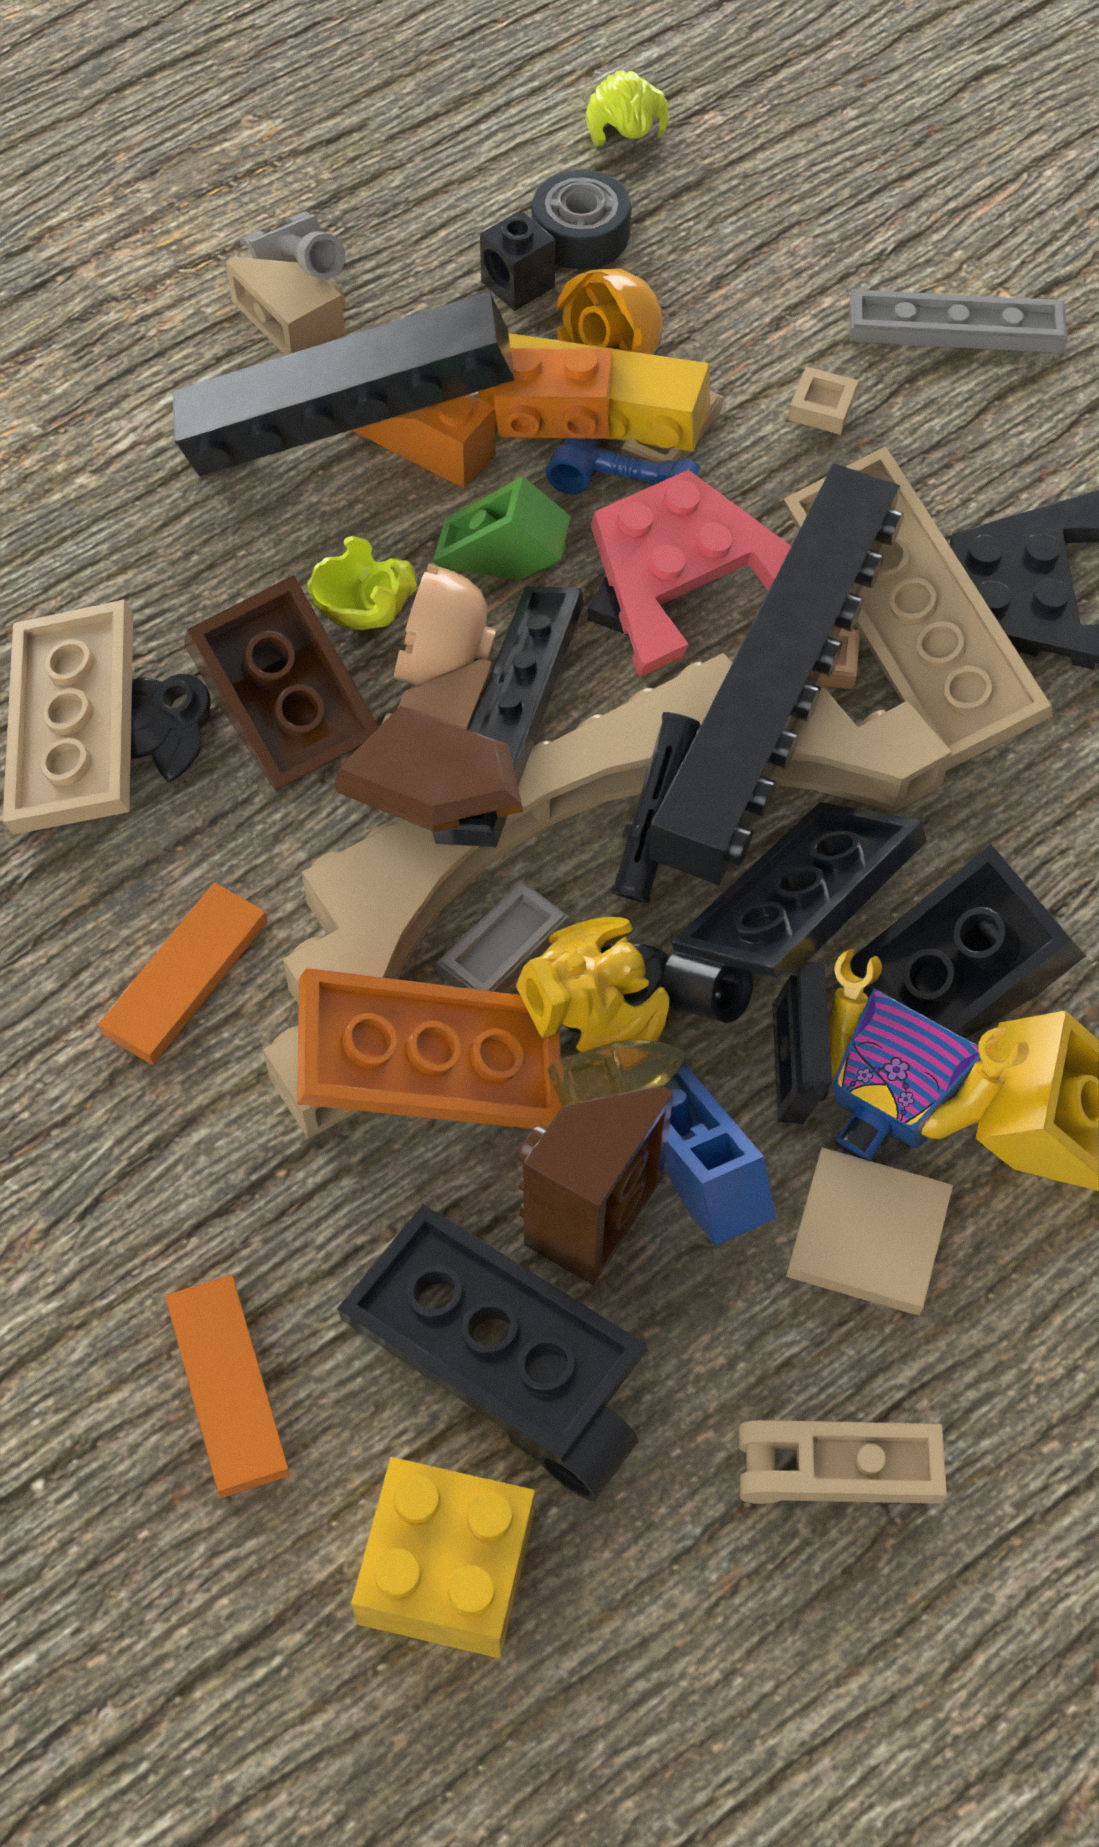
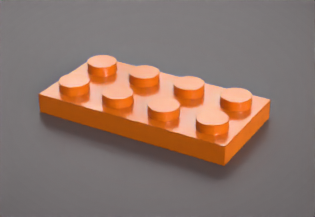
[297,968,563,1129]

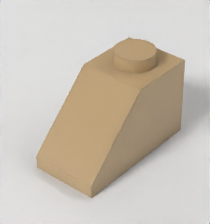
[226,257,346,355]

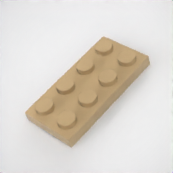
[3,600,133,835]

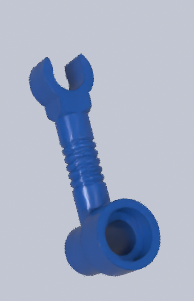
[546,438,701,494]

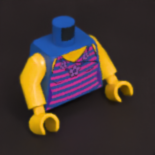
[828,948,1029,1161]

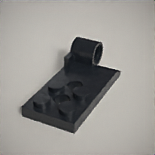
[661,802,927,1023]
[337,1204,647,1501]

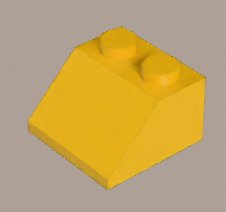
[975,1010,1099,1191]

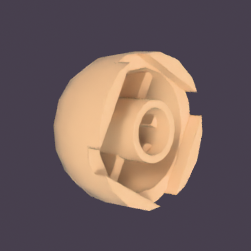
[394,564,497,686]

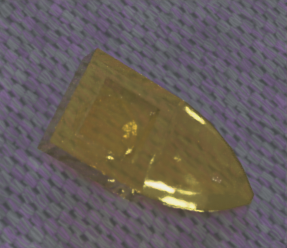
[547,1039,686,1106]

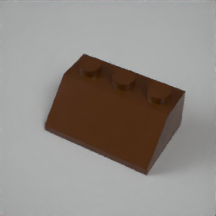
[519,1085,674,1286]

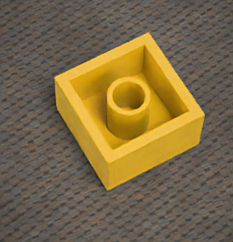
[351,1457,535,1659]

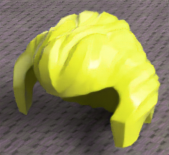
[586,70,669,147]
[307,536,417,630]

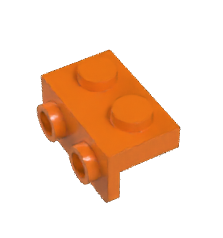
[493,348,613,439]

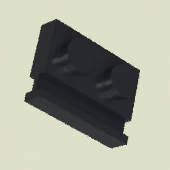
[772,962,832,1124]

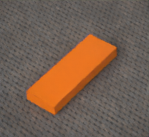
[98,882,268,1065]
[165,1274,290,1499]

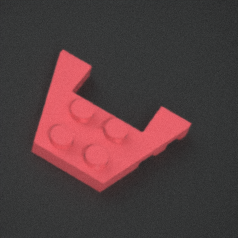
[591,470,791,678]

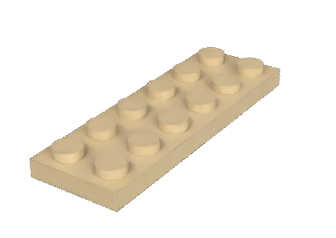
[784,446,1053,771]

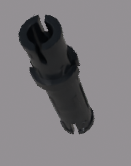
[611,712,701,903]

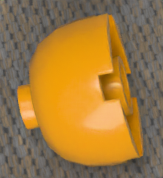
[556,269,663,355]

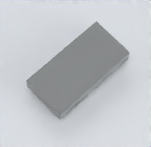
[437,880,569,993]

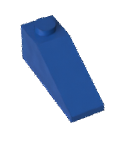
[617,1052,776,1246]

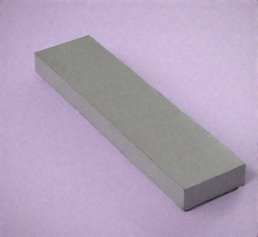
[849,289,1067,353]

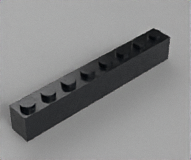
[648,463,904,885]

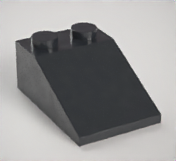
[850,844,1086,1039]

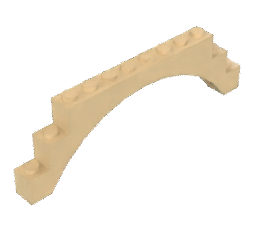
[263,652,952,1139]

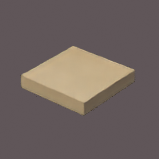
[786,1147,953,1316]

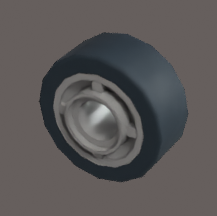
[532,169,632,270]

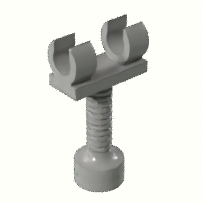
[240,211,345,279]

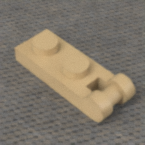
[738,1420,947,1504]

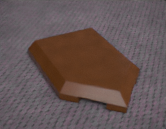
[334,706,524,832]

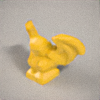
[516,917,669,1075]

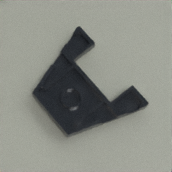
[949,490,1099,670]

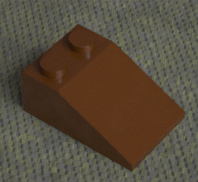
[184,575,379,791]

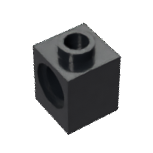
[480,210,556,311]

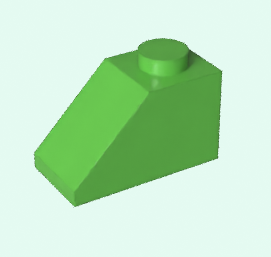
[433,476,571,580]

